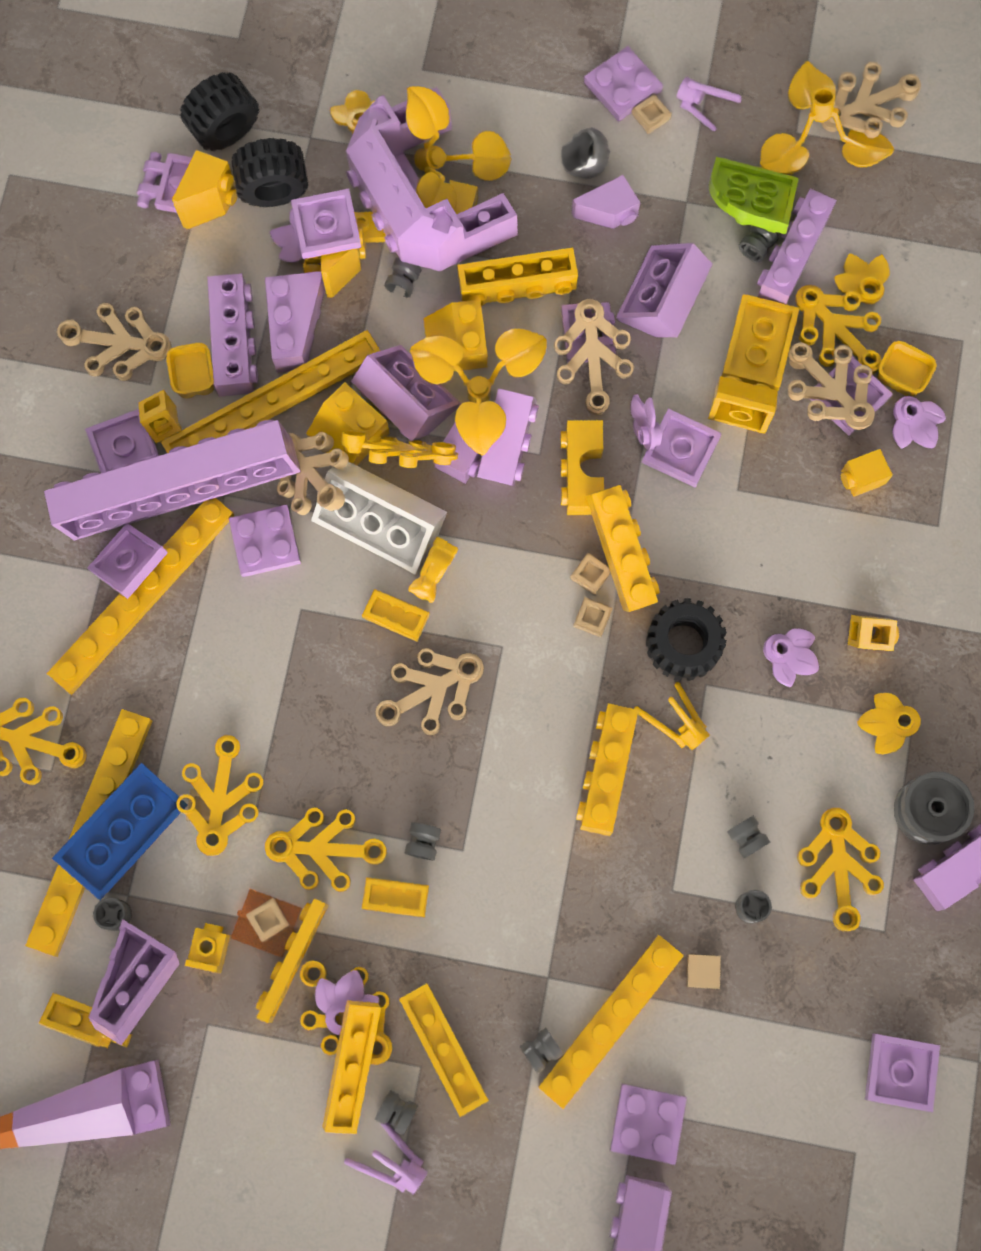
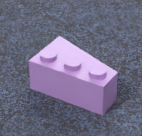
[265,271,326,373]
[477,388,539,486]
[913,823,981,911]
[89,919,179,1045]

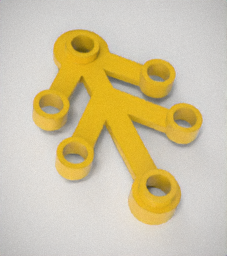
[795,285,881,375]
[341,430,458,468]
[0,697,87,785]
[176,735,263,856]
[265,808,387,892]
[797,808,884,932]
[300,961,392,1065]

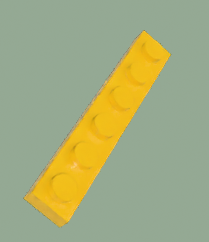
[538,935,684,1109]

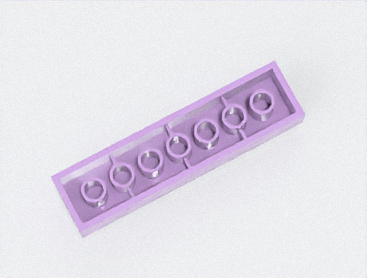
[44,420,301,540]

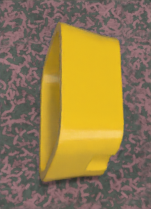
[877,341,937,397]
[166,343,214,399]

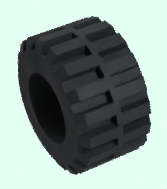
[180,72,260,151]
[231,138,308,207]
[646,598,727,681]

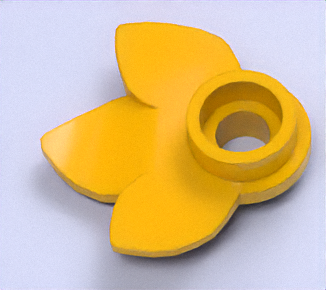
[330,90,375,134]
[834,253,890,304]
[857,693,921,754]

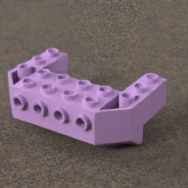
[346,87,518,271]

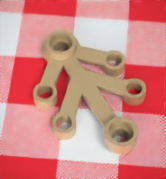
[821,62,921,138]
[554,299,634,415]
[57,303,172,381]
[788,343,875,430]
[277,432,349,515]
[375,648,484,735]

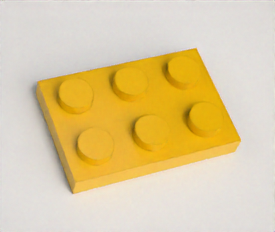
[721,294,800,391]

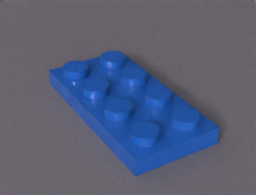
[52,763,188,900]

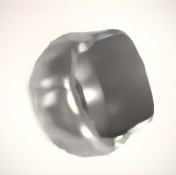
[561,128,610,179]

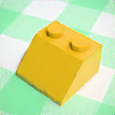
[172,150,238,229]
[321,216,366,298]
[423,299,488,371]
[708,376,778,434]
[306,382,390,466]

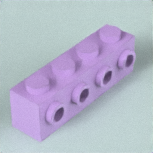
[757,189,837,304]
[207,273,258,397]

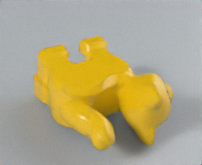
[408,537,459,602]

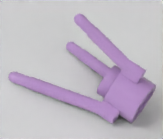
[677,77,741,131]
[344,1123,428,1194]

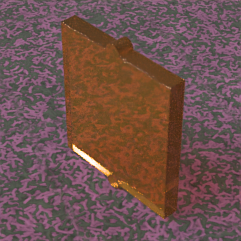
[231,889,302,958]

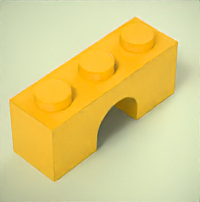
[560,420,604,515]

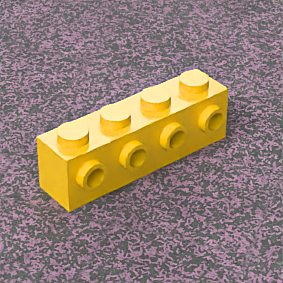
[457,248,578,306]
[586,485,660,612]
[576,703,639,836]

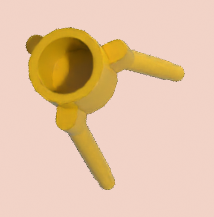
[634,682,710,751]

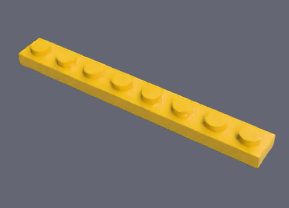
[161,329,380,453]
[46,498,235,695]
[25,709,153,957]

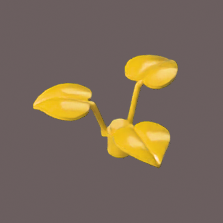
[760,61,894,175]
[406,86,511,211]
[410,328,547,456]

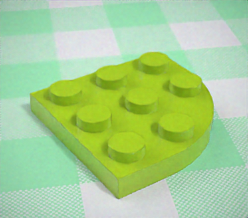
[709,156,799,234]

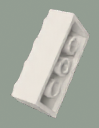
[311,462,447,575]

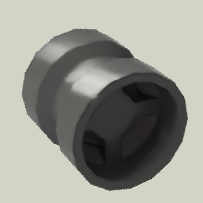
[739,226,779,262]
[384,257,421,298]
[727,815,771,858]
[404,823,442,861]
[735,890,772,924]
[93,897,132,931]
[519,1028,564,1074]
[375,1090,419,1136]

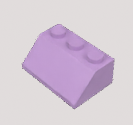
[616,243,712,337]
[351,345,461,441]
[610,1175,672,1251]

